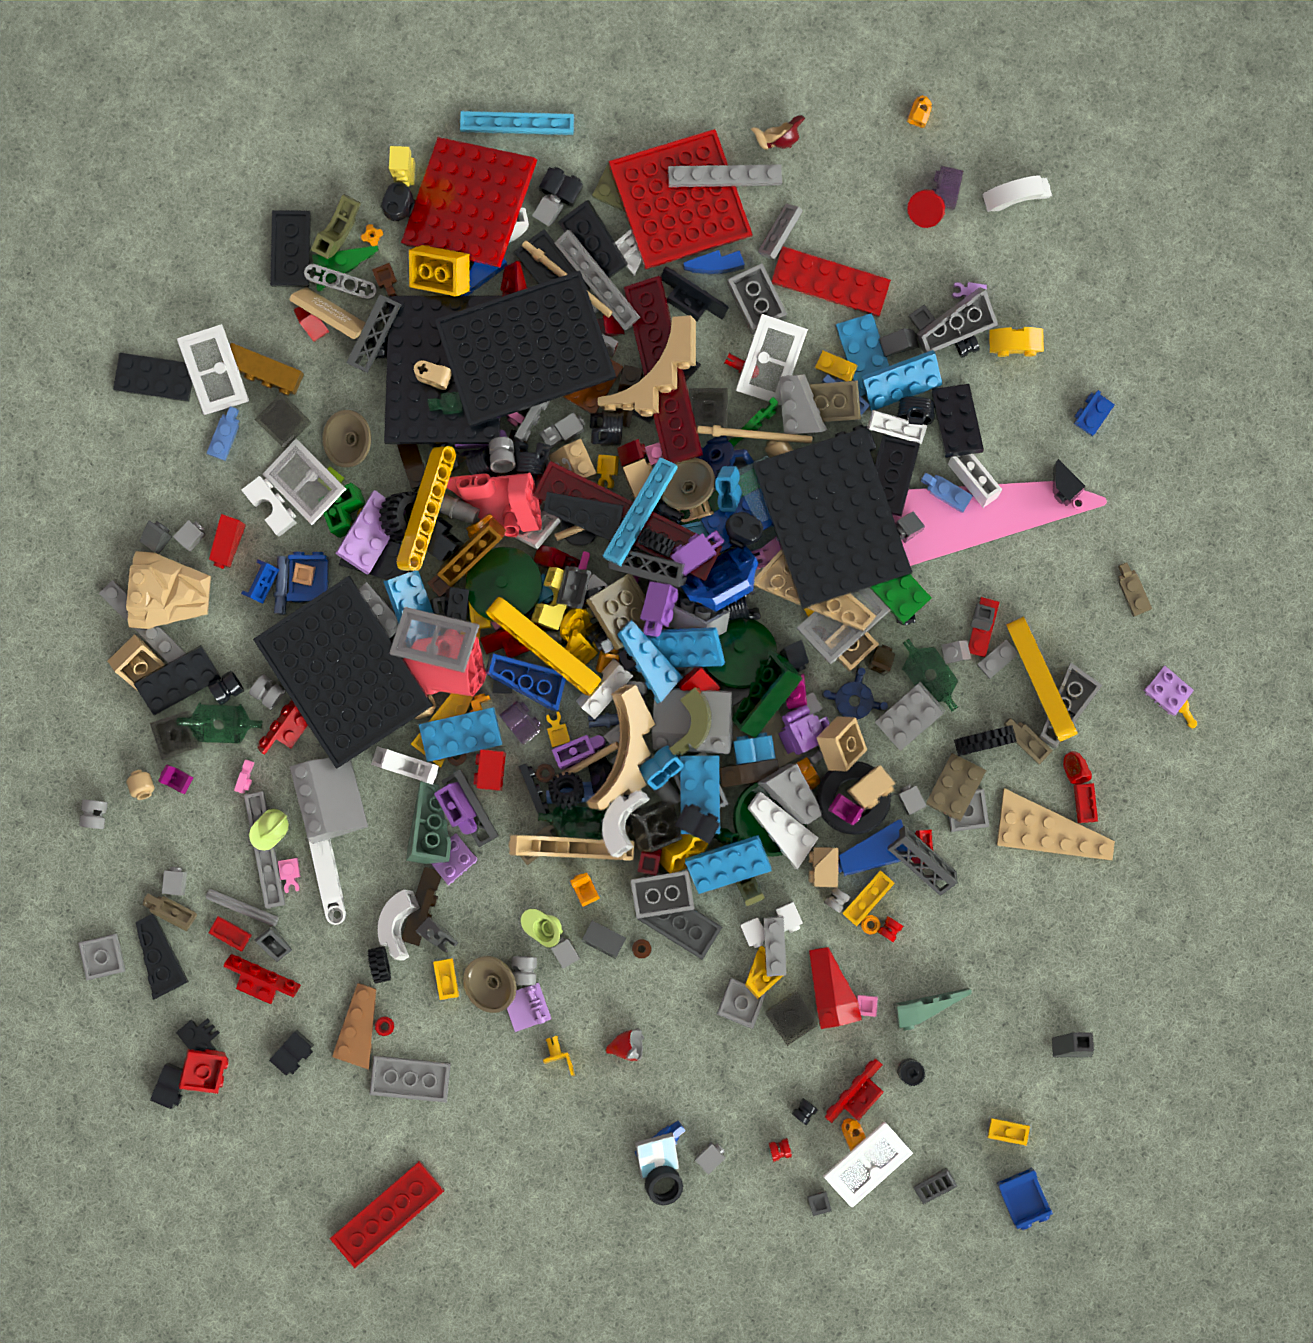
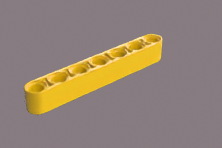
[397,446,456,571]
[486,597,602,696]
[1006,616,1078,742]

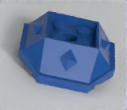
[680,546,758,612]

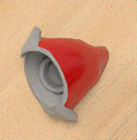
[605,1028,644,1061]

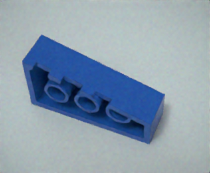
[485,654,566,712]

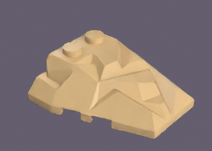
[126,551,211,629]

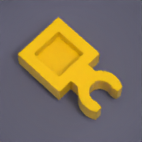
[597,454,619,488]
[546,712,571,748]

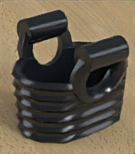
[380,182,416,222]
[897,396,935,425]
[589,411,623,447]
[514,441,551,476]
[457,446,493,475]
[725,511,763,549]
[727,587,761,620]

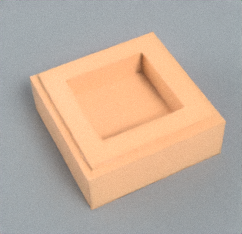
[292,563,316,586]

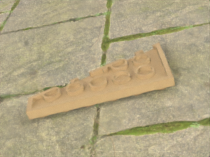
[754,550,876,631]
[997,788,1115,860]

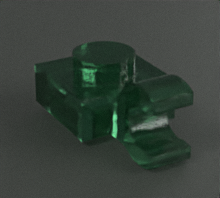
[428,392,463,414]

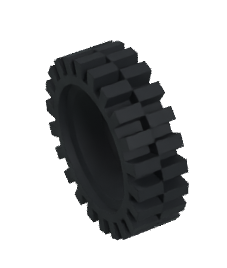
[954,725,1017,756]

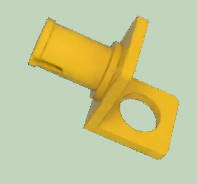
[543,1036,575,1076]

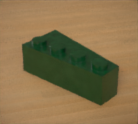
[732,650,803,738]

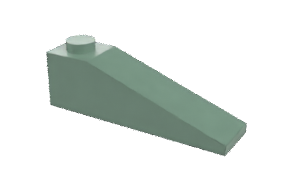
[406,781,451,864]
[893,988,972,1031]

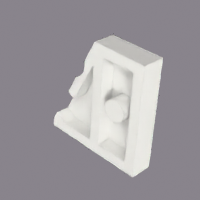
[513,511,561,550]

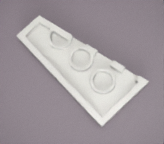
[747,792,818,869]

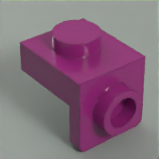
[158,764,194,794]
[828,793,864,825]

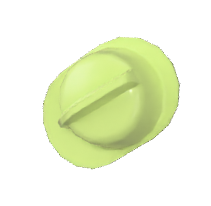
[249,809,289,851]
[521,909,563,947]

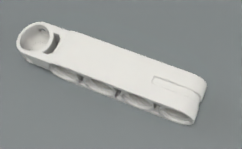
[308,839,346,925]

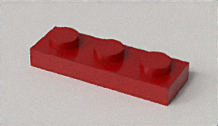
[968,597,1000,658]

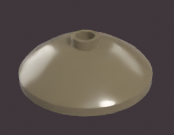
[323,410,371,468]
[661,458,715,510]
[463,956,516,1013]

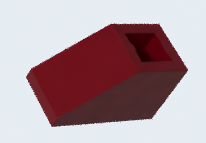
[617,439,647,469]
[534,545,580,570]
[638,834,664,875]

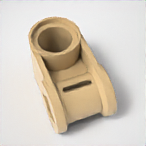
[414,360,452,390]
[677,498,714,522]

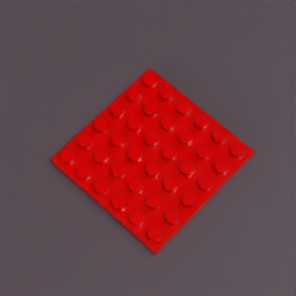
[608,129,753,269]
[401,137,537,268]

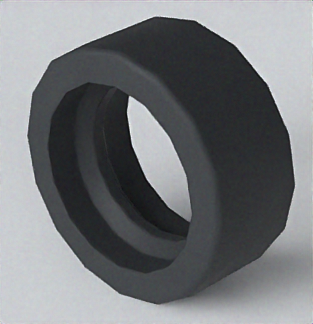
[644,1166,683,1206]

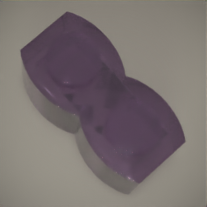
[932,166,963,210]
[499,701,542,745]

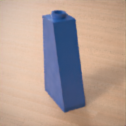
[838,819,911,876]

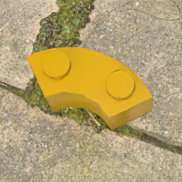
[989,327,1044,357]
[659,833,708,873]

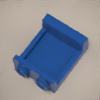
[287,552,329,603]
[997,1168,1053,1230]

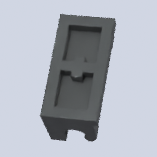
[556,566,592,609]
[416,917,458,953]
[581,920,626,959]

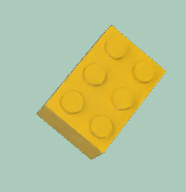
[409,245,469,296]

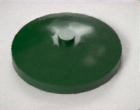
[465,547,543,622]
[704,618,777,689]
[733,781,807,857]

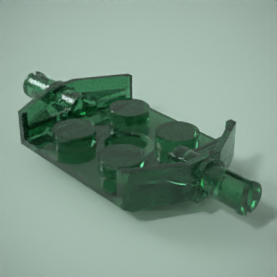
[902,639,958,712]
[177,702,263,744]
[538,805,607,840]

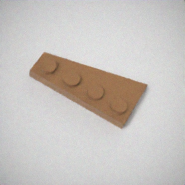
[332,983,377,1070]

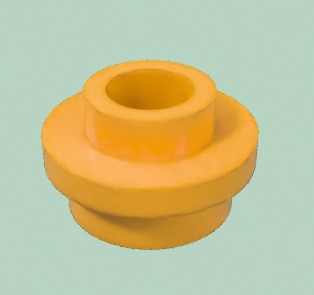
[861,915,881,935]

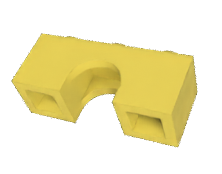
[389,146,415,187]
[531,567,567,630]

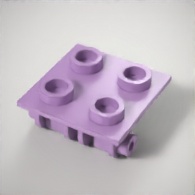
[1144,665,1194,716]
[431,833,478,885]
[507,983,551,1032]

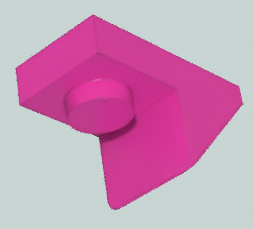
[786,673,807,709]

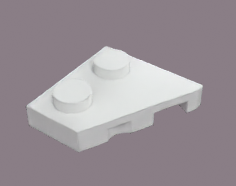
[615,229,642,276]

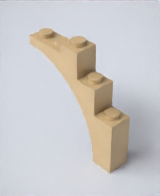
[598,315,696,417]
[587,684,655,810]
[509,835,634,860]

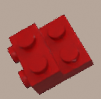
[179,1049,229,1094]

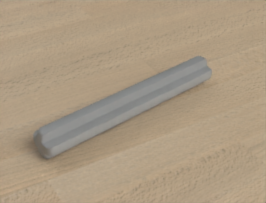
[205,889,279,927]

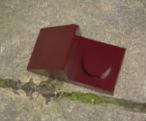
[597,315,625,337]

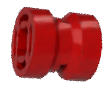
[878,916,904,943]
[769,1138,792,1162]

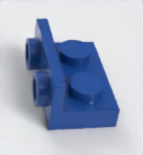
[1074,390,1115,437]

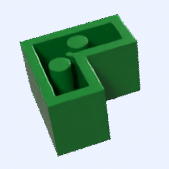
[318,482,366,538]

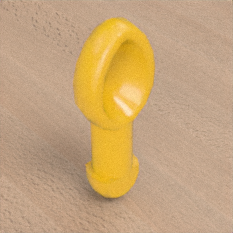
[1178,700,1197,728]

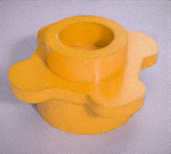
[361,224,383,246]

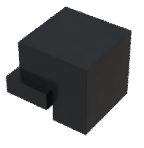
[427,517,464,561]

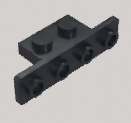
[660,266,729,322]

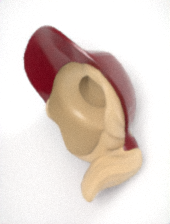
[751,115,805,150]

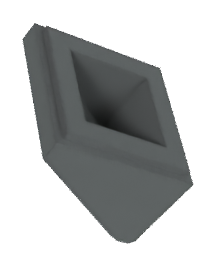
[971,604,995,631]

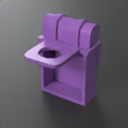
[782,705,820,755]

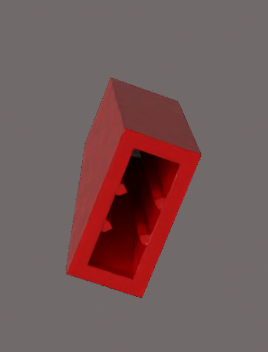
[209,514,246,569]

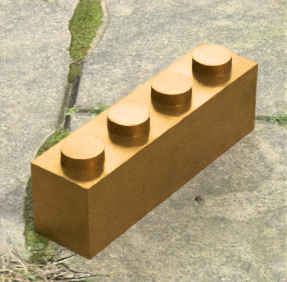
[223,343,304,396]
[437,517,506,587]

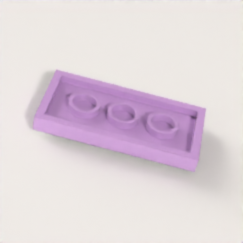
[335,490,406,574]

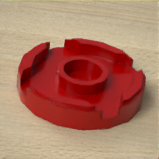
[907,189,945,228]

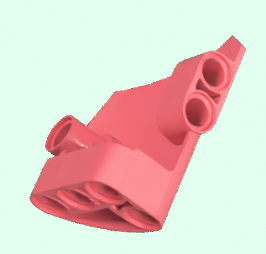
[446,473,542,537]
[404,629,486,696]

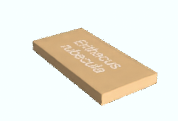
[289,287,365,339]

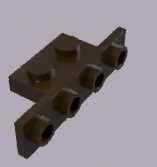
[402,867,441,946]

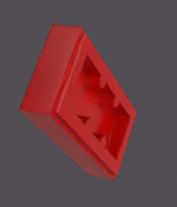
[1073,783,1098,823]
[208,916,252,952]

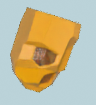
[907,95,932,128]
[842,1118,866,1151]

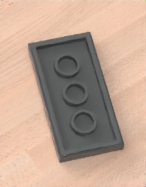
[638,909,723,960]

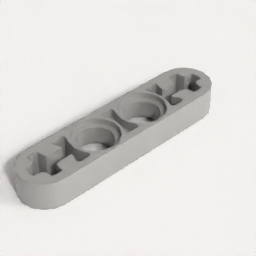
[304,264,376,299]

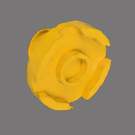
[560,607,592,642]

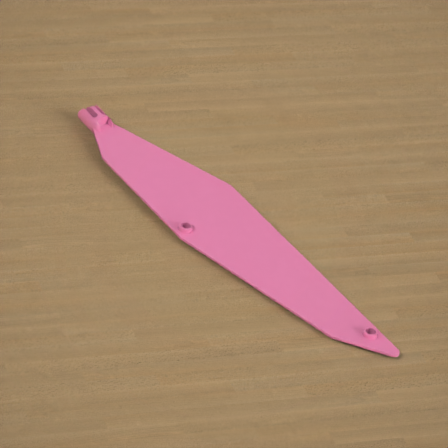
[751,481,1107,569]

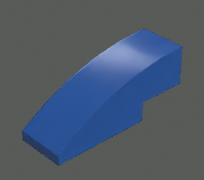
[683,250,745,274]

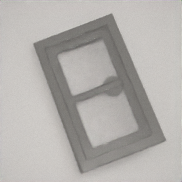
[797,588,890,664]
[389,607,479,673]

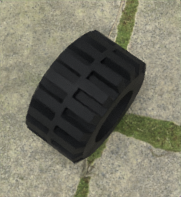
[379,491,418,541]

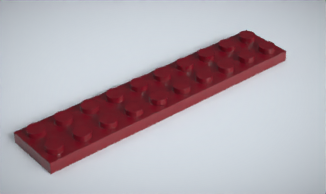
[624,276,703,463]
[533,461,723,581]

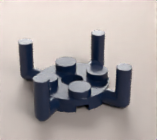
[695,435,754,491]
[822,668,888,720]

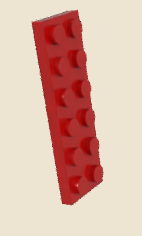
[771,246,891,317]
[330,1161,445,1269]

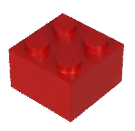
[473,749,506,791]

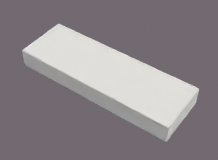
[867,410,927,444]

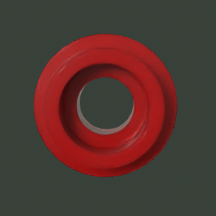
[375,1017,394,1036]

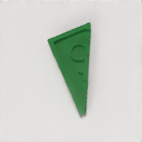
[312,245,379,292]
[729,397,778,447]

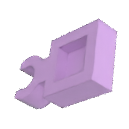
[952,282,987,298]

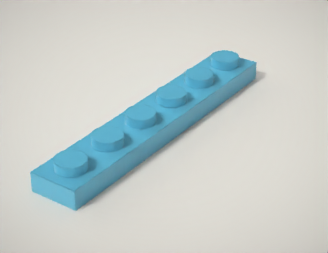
[460,111,574,135]
[603,457,678,566]

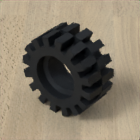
[637,528,675,557]
[548,772,584,809]
[368,946,391,984]

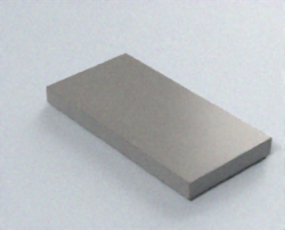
[369,1055,451,1103]

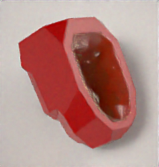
[1063,751,1092,785]

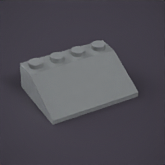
[652,688,733,754]
[290,758,368,844]

